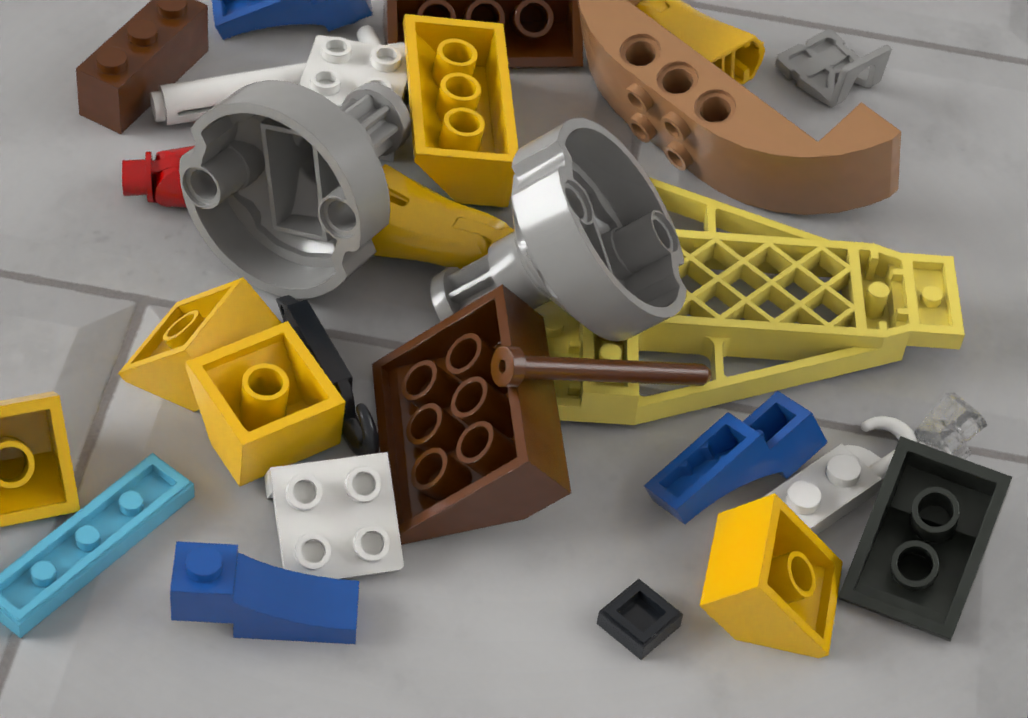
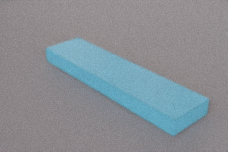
[0,453,195,639]

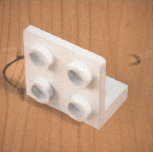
[299,35,408,162]
[264,452,404,579]

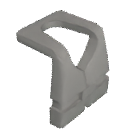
[775,29,892,107]

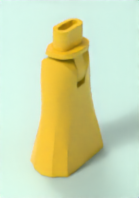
[636,0,765,85]
[372,164,514,269]

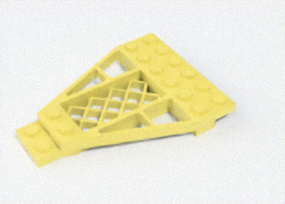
[534,177,965,425]

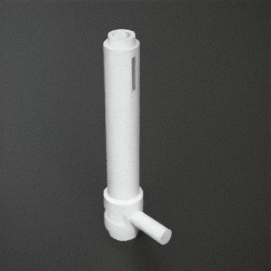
[150,25,408,126]

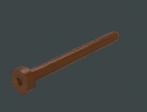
[491,346,712,388]

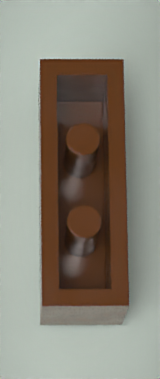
[76,0,209,134]

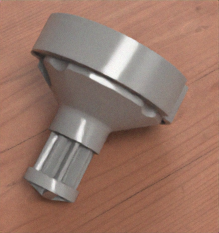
[179,80,411,299]
[430,117,687,342]

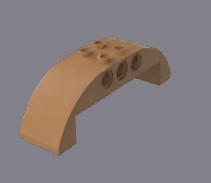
[578,0,901,215]

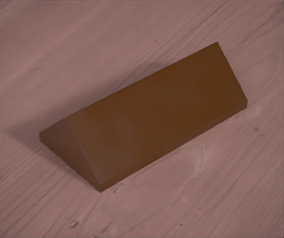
[383,0,583,68]

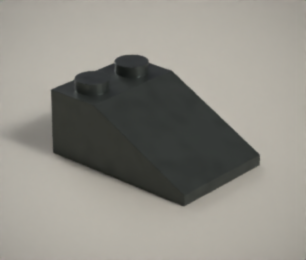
[838,436,1012,642]

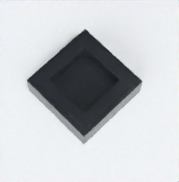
[597,579,683,660]

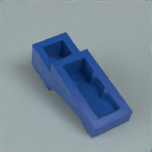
[212,0,373,40]
[644,391,828,524]
[170,541,359,644]

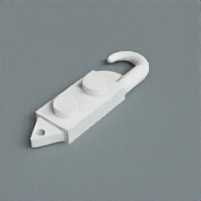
[762,416,919,535]

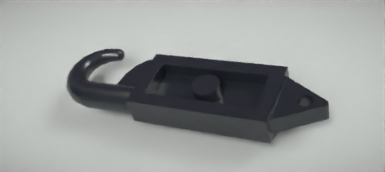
[276,295,380,456]

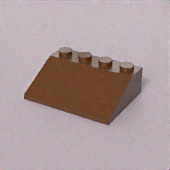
[372,284,571,545]

